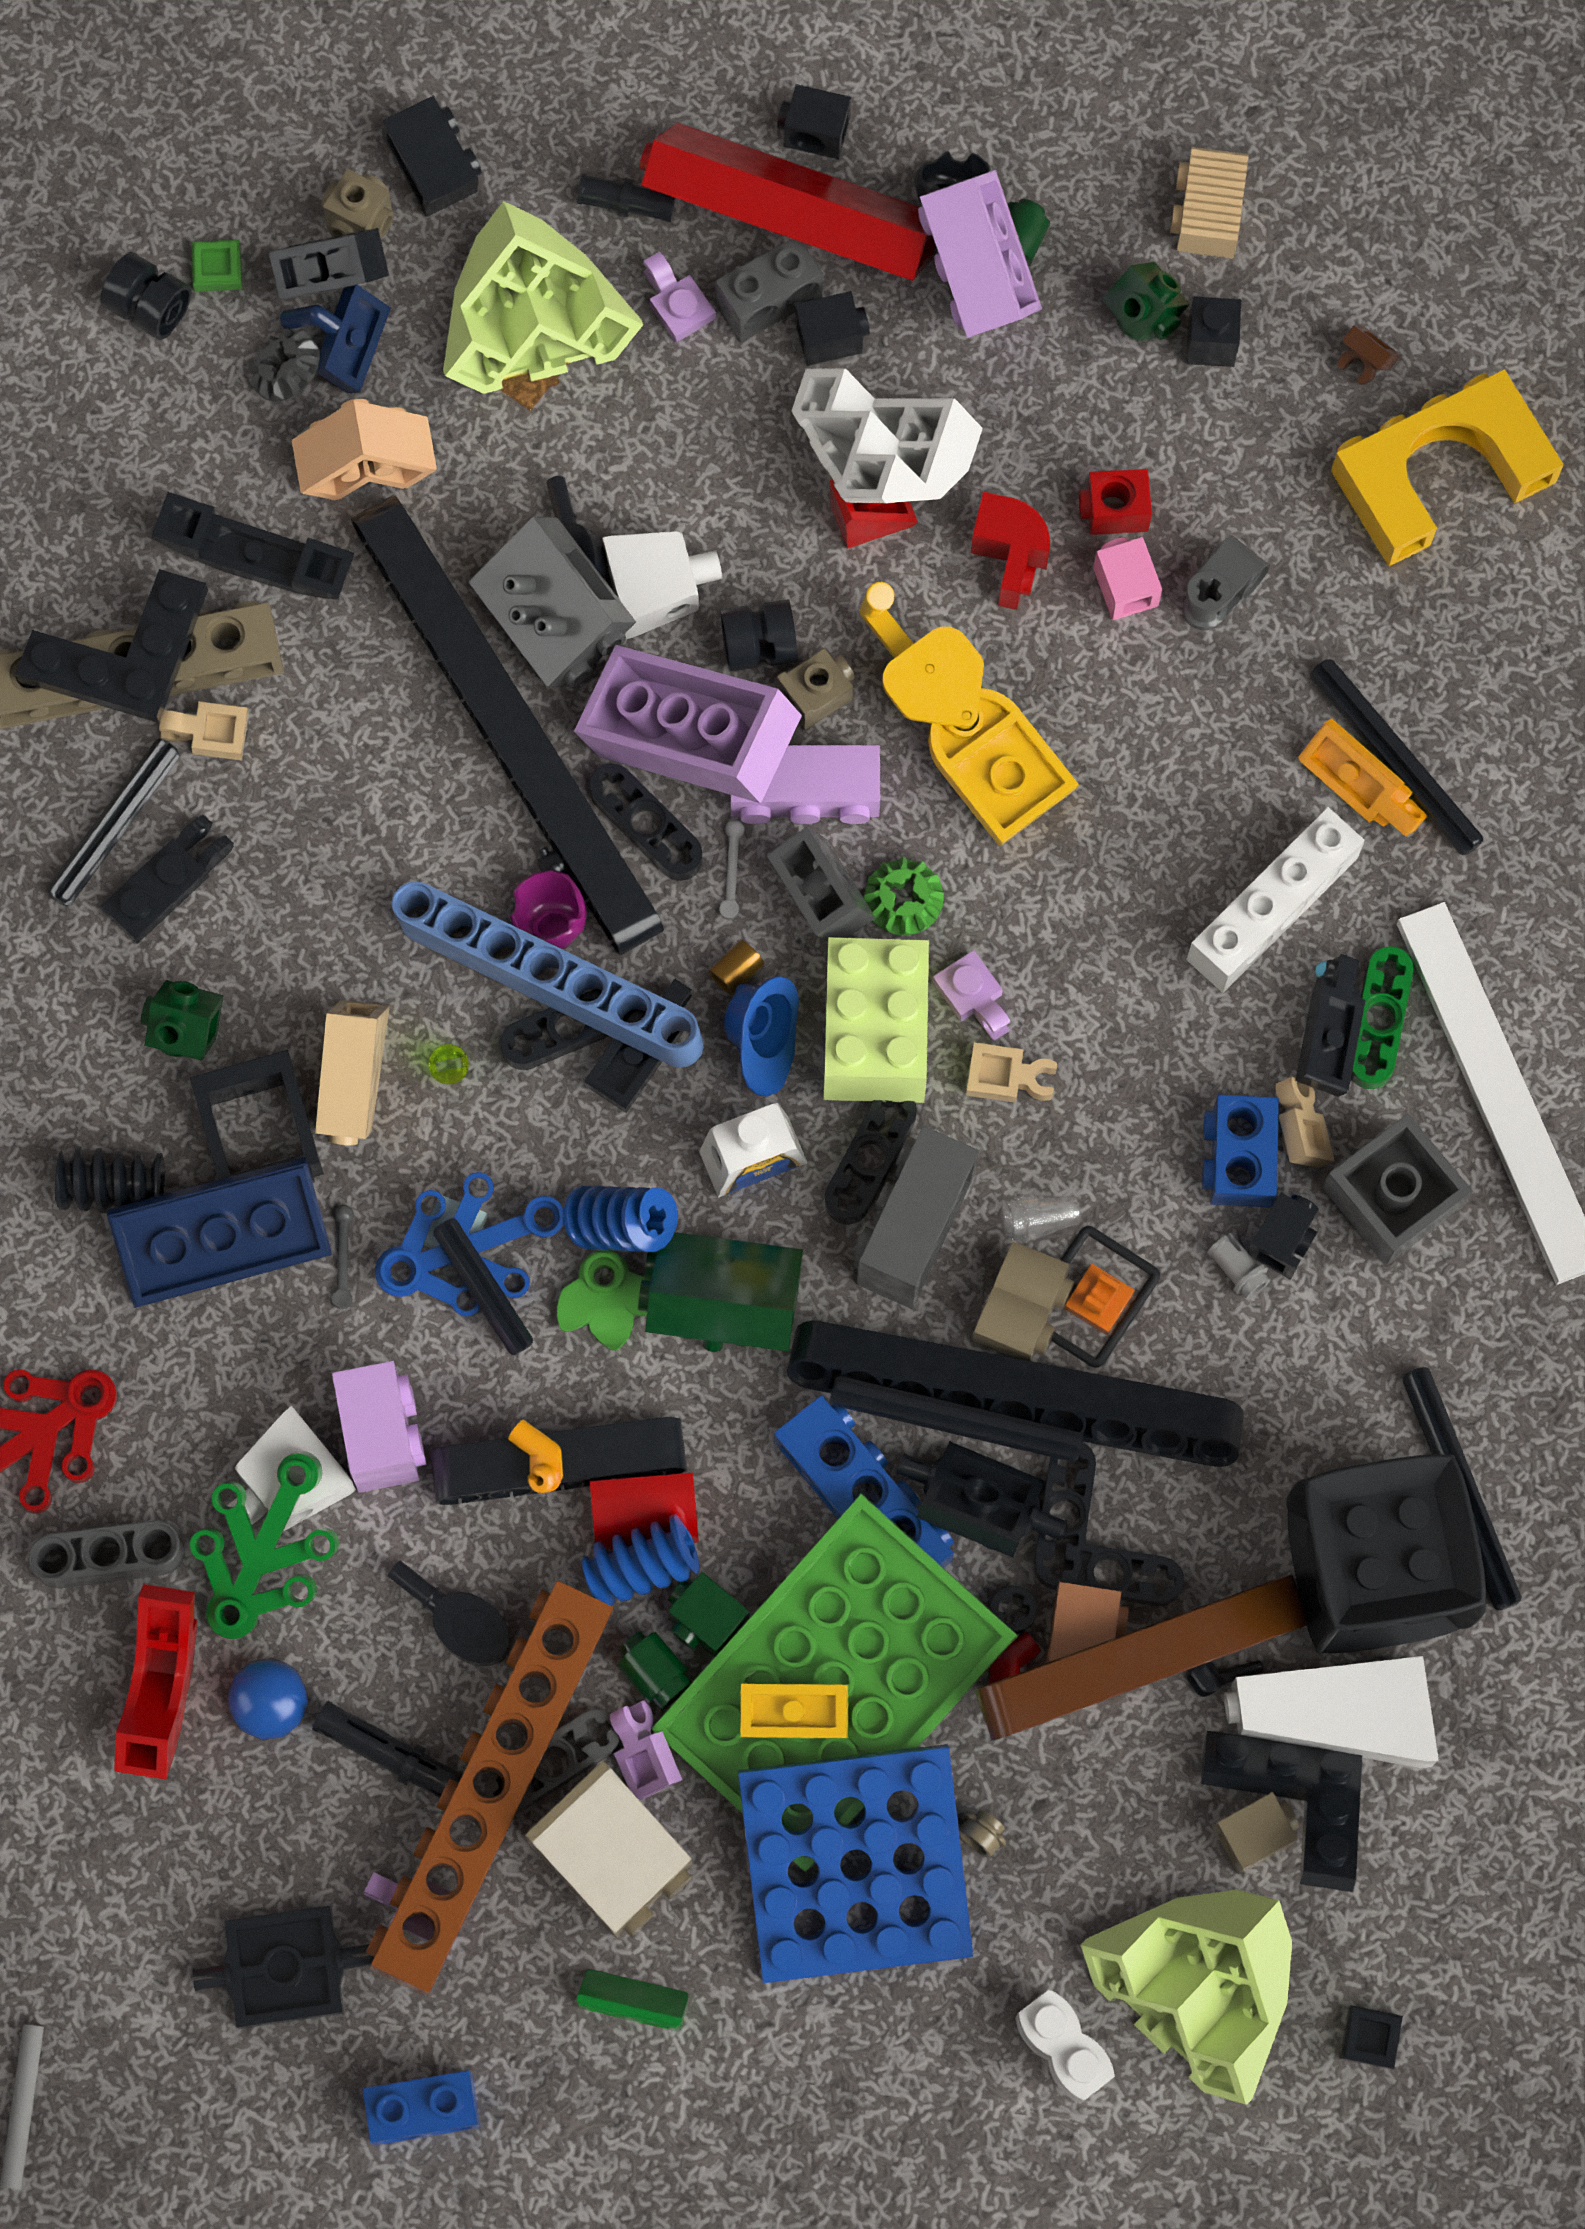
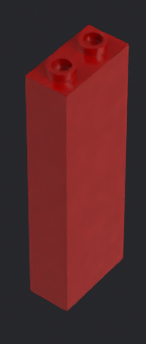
[639,122,936,281]

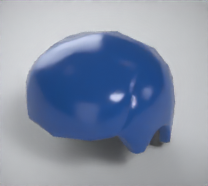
[228,1657,308,1740]

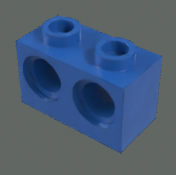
[1202,1095,1279,1208]
[363,2070,481,2146]

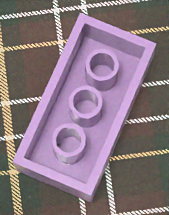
[574,645,802,803]

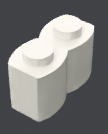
[1016,1990,1114,2104]

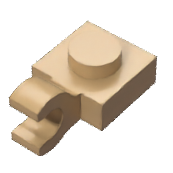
[159,702,249,760]

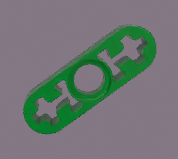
[1351,946,1414,1089]

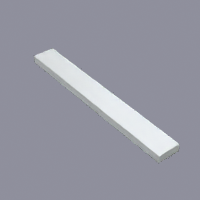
[1397,902,1585,1285]

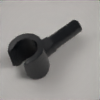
[1187,1660,1263,1697]

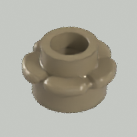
[959,1810,1006,1858]

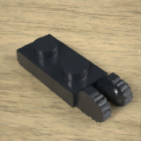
[101,814,234,944]

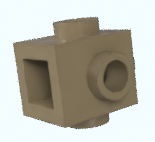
[321,169,394,237]

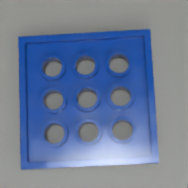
[738,1744,973,1983]

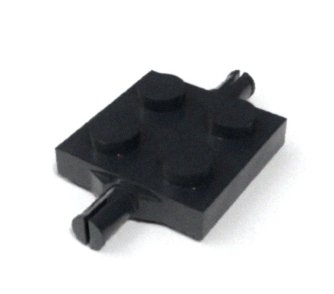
[896,1441,1067,1558]
[192,1906,374,2029]

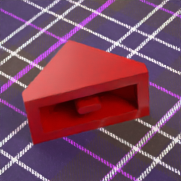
[829,479,918,549]

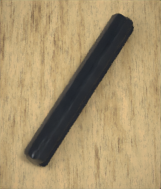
[47,738,180,907]

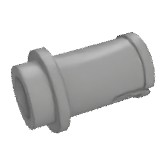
[1207,1233,1270,1299]

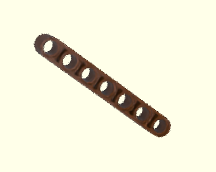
[974,1574,1310,1741]

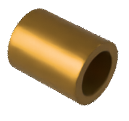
[708,940,765,996]

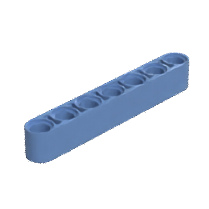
[392,881,704,1068]

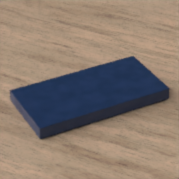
[107,1157,332,1308]

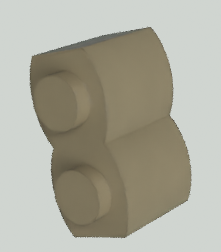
[973,1241,1074,1361]

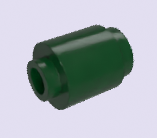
[1007,199,1050,266]
[617,1631,693,1710]

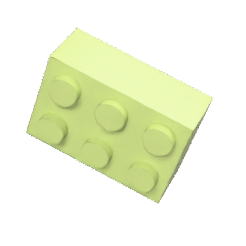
[824,937,929,1103]

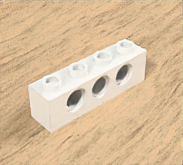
[1187,807,1365,993]

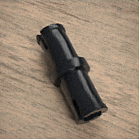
[577,173,675,222]

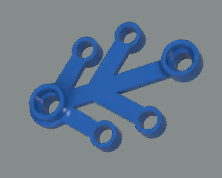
[375,1172,564,1317]

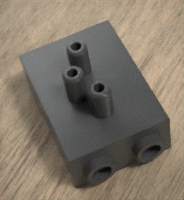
[469,516,636,688]

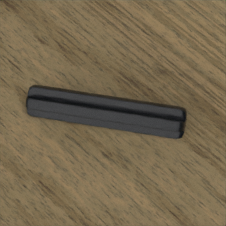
[433,1218,533,1356]

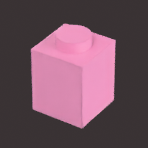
[1093,537,1162,620]

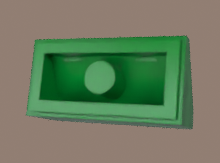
[576,1969,689,2032]

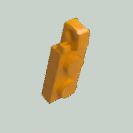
[1297,718,1428,837]

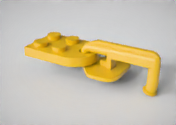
[859,582,1079,847]

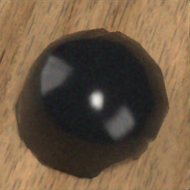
[914,151,991,203]

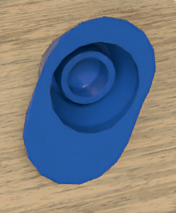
[724,976,799,1097]

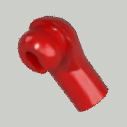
[988,1632,1041,1684]

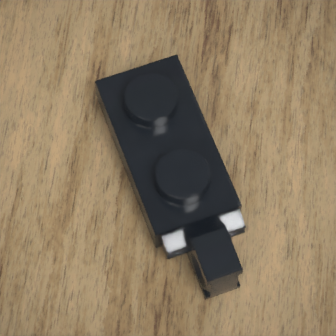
[1295,954,1366,1097]
[584,979,692,1113]

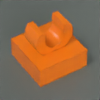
[1064,1263,1135,1335]

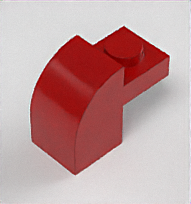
[971,491,1050,610]

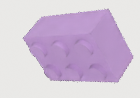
[919,170,1042,338]

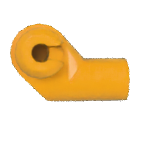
[508,1419,563,1493]

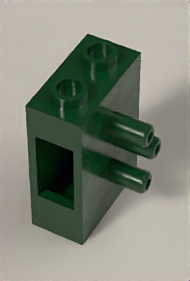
[638,1232,803,1352]

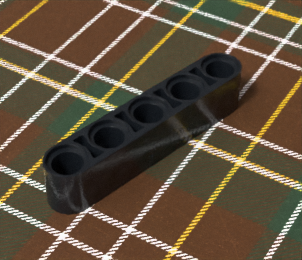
[430,1417,687,1505]

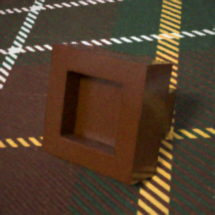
[1337,325,1401,385]

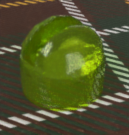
[428,1044,469,1085]

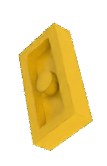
[740,1684,848,1738]

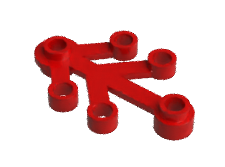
[0,1369,117,1514]

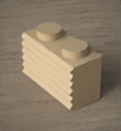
[1170,147,1249,259]

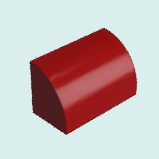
[590,1473,699,1550]

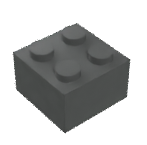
[1322,1113,1473,1266]

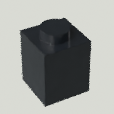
[795,291,870,366]
[1186,296,1241,367]

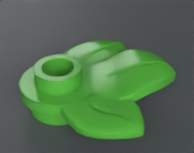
[557,1250,647,1351]

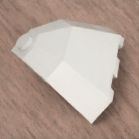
[792,368,983,503]

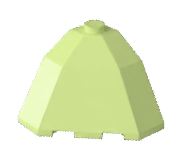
[443,201,643,394]
[1081,1889,1292,2105]

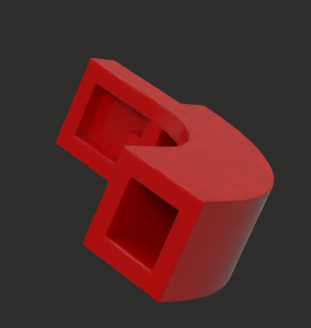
[114,1584,197,1780]

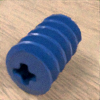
[563,1185,678,1252]
[582,1514,700,1606]

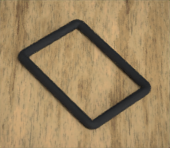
[1051,1226,1161,1368]

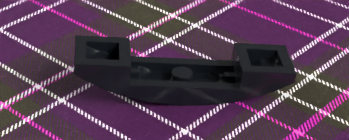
[152,492,354,600]

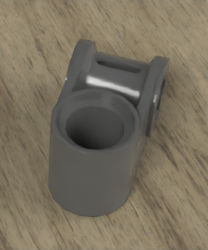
[1182,535,1270,631]

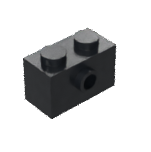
[382,95,482,217]

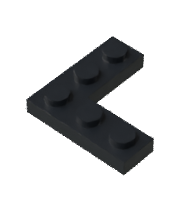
[16,569,208,723]
[1201,1731,1362,1893]

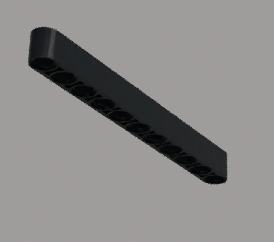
[351,494,664,956]

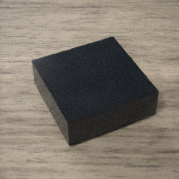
[1340,2005,1403,2070]

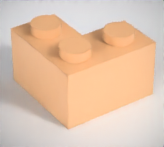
[292,399,437,500]

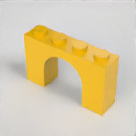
[1331,369,1564,567]

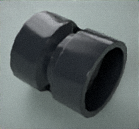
[100,252,192,340]
[720,599,798,672]

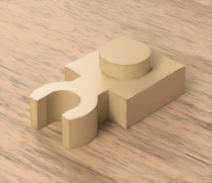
[966,1042,1057,1103]
[1276,1077,1335,1168]

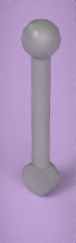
[719,819,745,920]

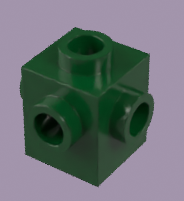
[1102,262,1190,342]
[140,980,223,1061]

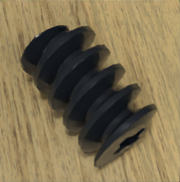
[55,1146,165,1213]

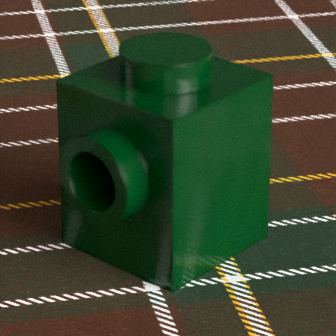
[667,1572,750,1657]

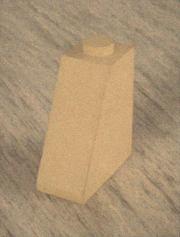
[315,1000,390,1145]

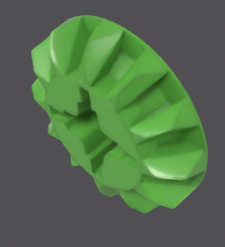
[864,856,944,936]

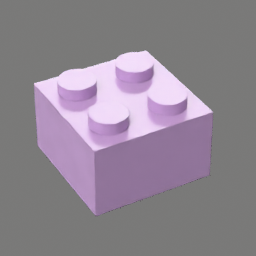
[332,1361,426,1493]

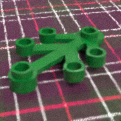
[190,1451,339,1639]

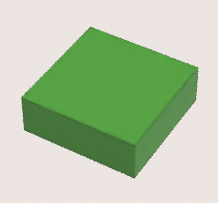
[192,240,242,292]

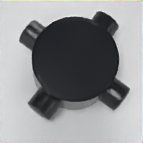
[537,847,569,875]

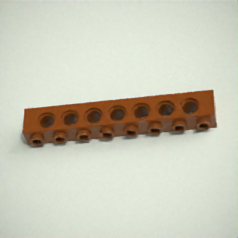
[366,1580,614,1997]

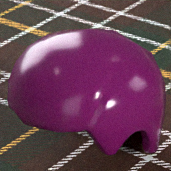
[510,870,587,949]

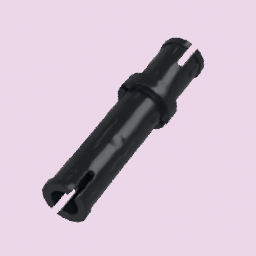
[312,1700,464,1798]

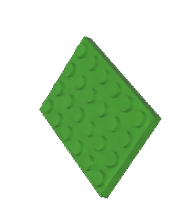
[651,1494,1018,1872]

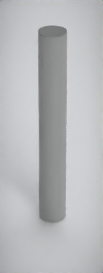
[0,2024,44,2190]

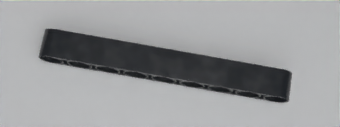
[787,1320,1244,1467]

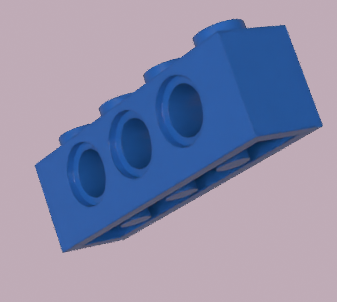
[774,1395,954,1568]

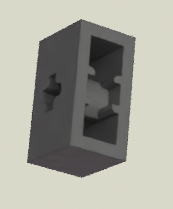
[767,827,875,942]

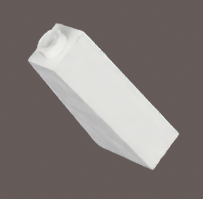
[1224,1656,1439,1768]

